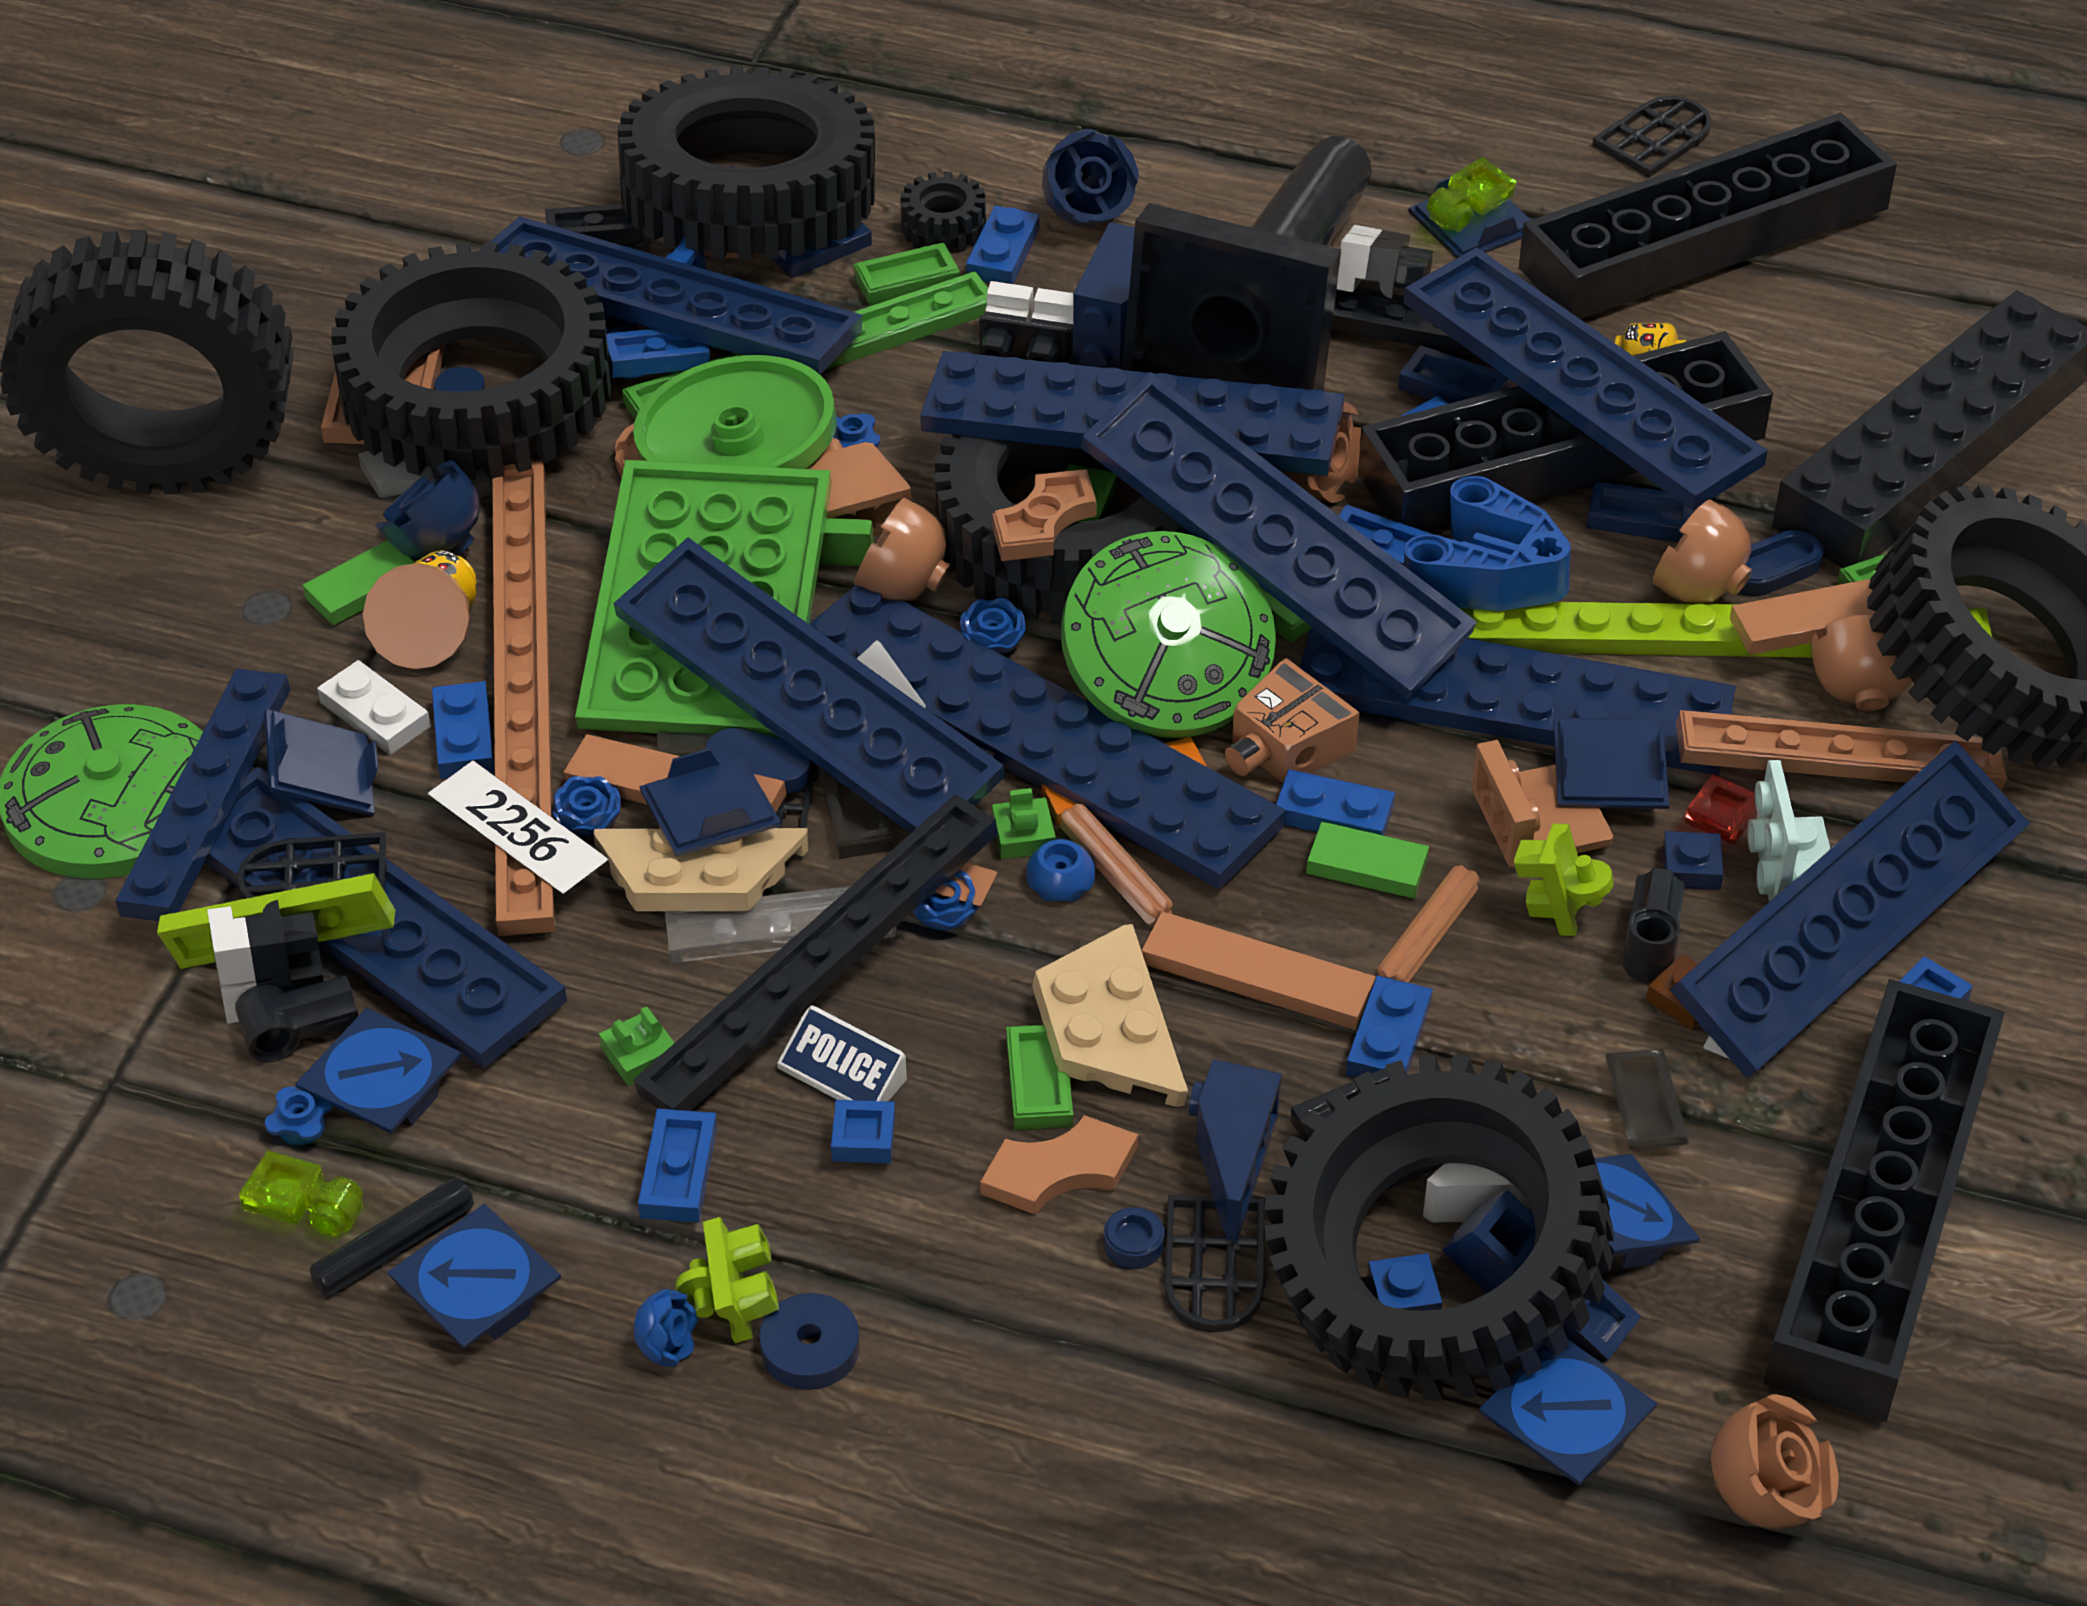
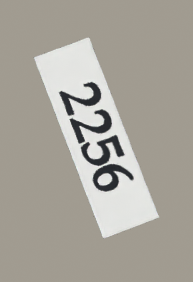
[428,761,609,894]

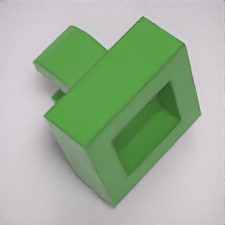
[992,788,1056,860]
[599,1006,674,1086]

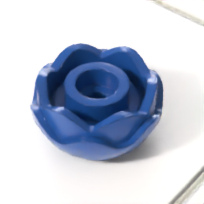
[960,598,1026,655]
[552,776,621,837]
[1026,839,1095,902]
[912,870,978,931]
[634,1288,698,1367]

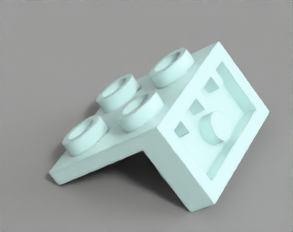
[1747,760,1830,902]

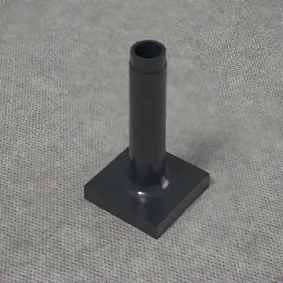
[1122,136,1372,391]

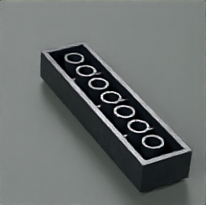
[1518,113,1897,319]
[1772,290,2087,568]
[1358,331,1773,531]
[1763,979,2005,1422]

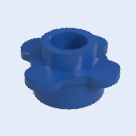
[833,413,880,448]
[265,1087,333,1145]

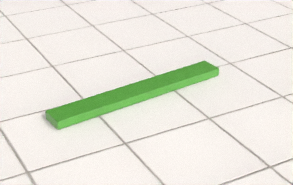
[622,272,988,419]

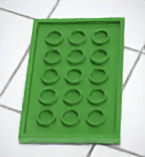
[575,460,832,739]

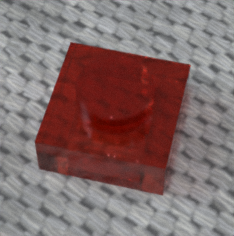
[1685,774,1757,845]

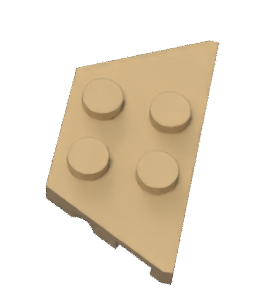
[594,828,809,911]
[1032,924,1188,1107]

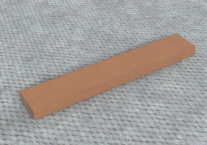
[1675,710,2007,791]

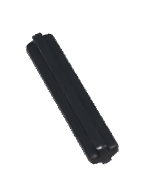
[309,1177,474,1296]

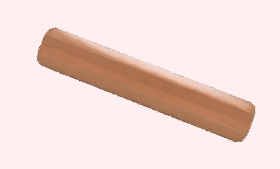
[1060,804,1173,926]
[1377,865,1479,983]

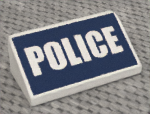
[777,1006,907,1101]

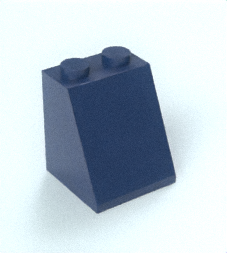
[1073,222,1135,370]

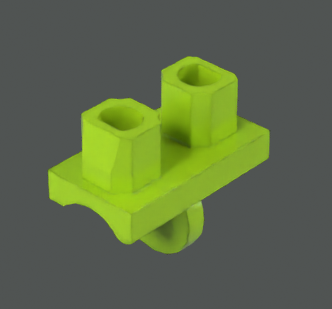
[1514,823,1614,936]
[674,1217,779,1344]

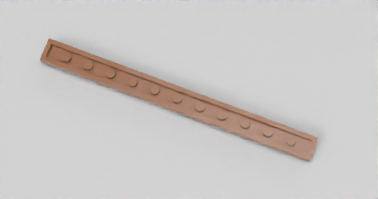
[493,460,555,936]

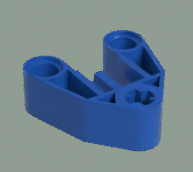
[1404,476,1571,611]

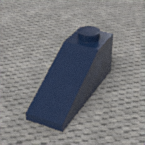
[1189,1059,1282,1242]
[1442,1189,1641,1362]

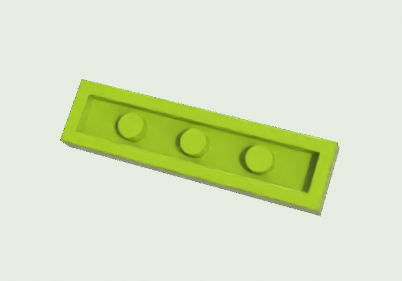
[157,873,396,969]

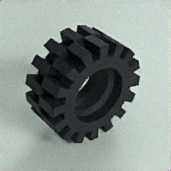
[900,171,986,254]

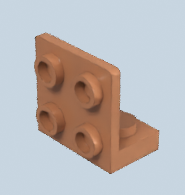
[1471,740,1613,868]

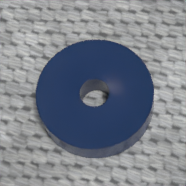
[759,1293,860,1390]

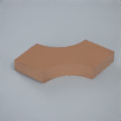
[992,469,1097,561]
[980,1115,1138,1214]

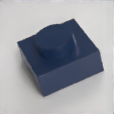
[1662,831,1723,890]

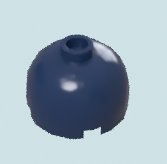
[1042,129,1139,228]
[375,460,480,560]

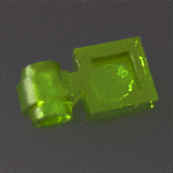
[1426,157,1517,232]
[239,1150,364,1237]

